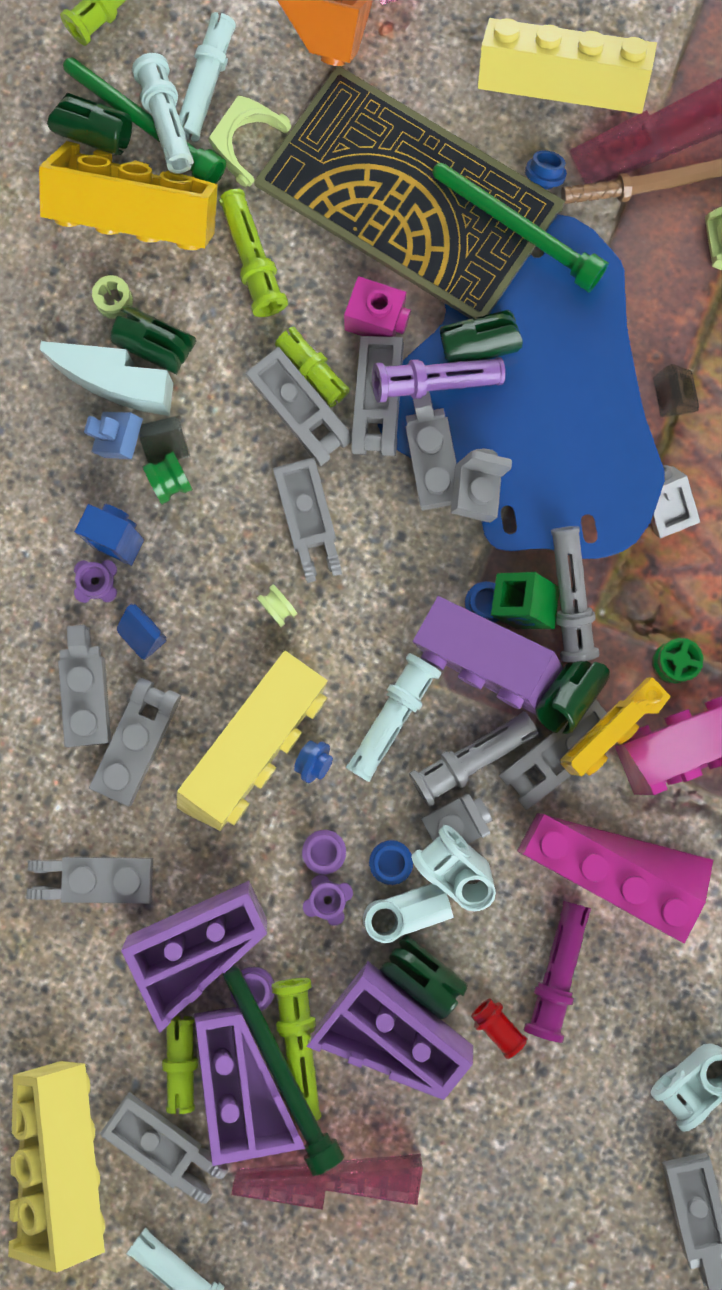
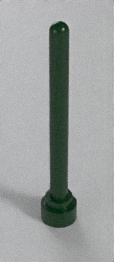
[223,965,345,1176]

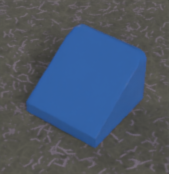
[117,603,167,660]

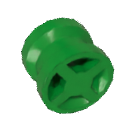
[142,451,193,505]
[652,638,704,684]

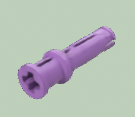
[372,357,506,403]

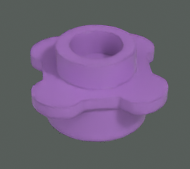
[74,560,117,603]
[303,874,353,926]

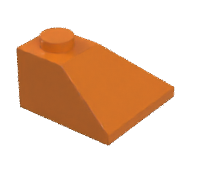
[277,0,373,66]

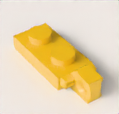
[560,677,671,777]

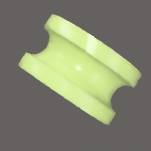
[92,275,133,319]
[257,584,298,627]

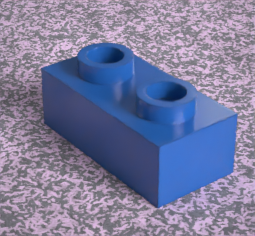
[74,504,144,566]

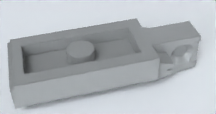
[405,391,456,511]
[58,625,111,748]
[662,1152,722,1290]

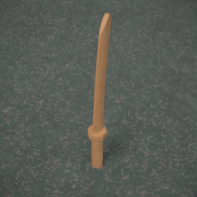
[561,158,722,204]

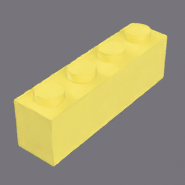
[478,18,657,114]
[177,650,328,831]
[8,1061,105,1273]

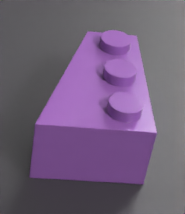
[412,596,563,715]
[121,881,267,1033]
[306,961,473,1100]
[194,1007,305,1166]

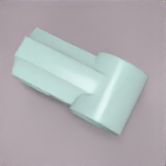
[363,883,454,943]

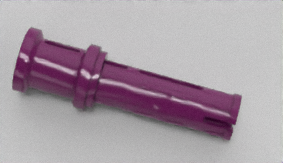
[524,900,591,1043]

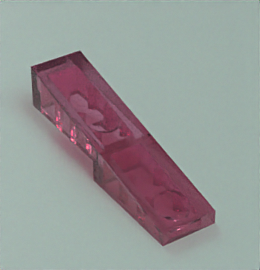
[570,78,722,184]
[231,1154,423,1210]

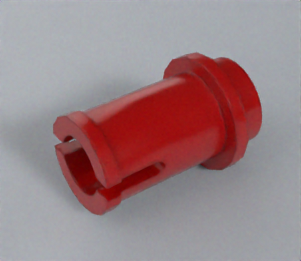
[471,998,528,1059]

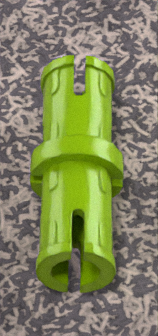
[275,326,350,407]
[162,1016,198,1114]

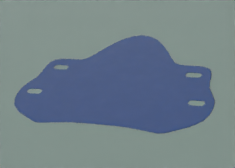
[377,214,665,559]

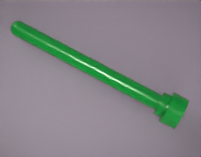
[63,57,226,184]
[432,163,609,293]

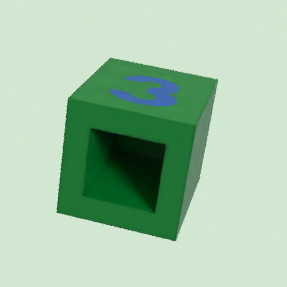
[491,572,559,629]

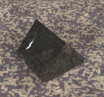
[653,364,699,418]
[139,415,191,464]

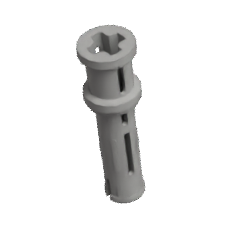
[551,526,600,662]
[409,711,539,807]

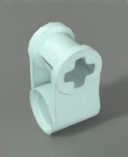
[411,825,496,911]
[651,1044,722,1132]

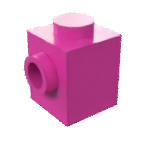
[344,276,411,337]

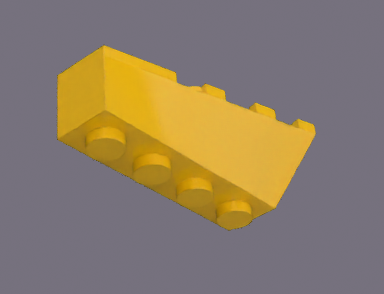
[39,141,218,250]

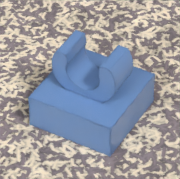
[84,412,143,459]

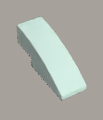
[40,341,173,416]

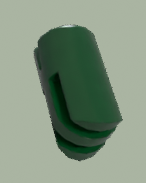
[47,92,132,155]
[110,305,197,375]
[440,310,523,363]
[535,661,610,734]
[379,935,468,1019]

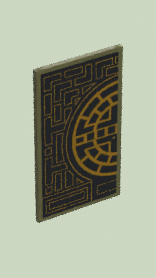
[254,66,565,319]

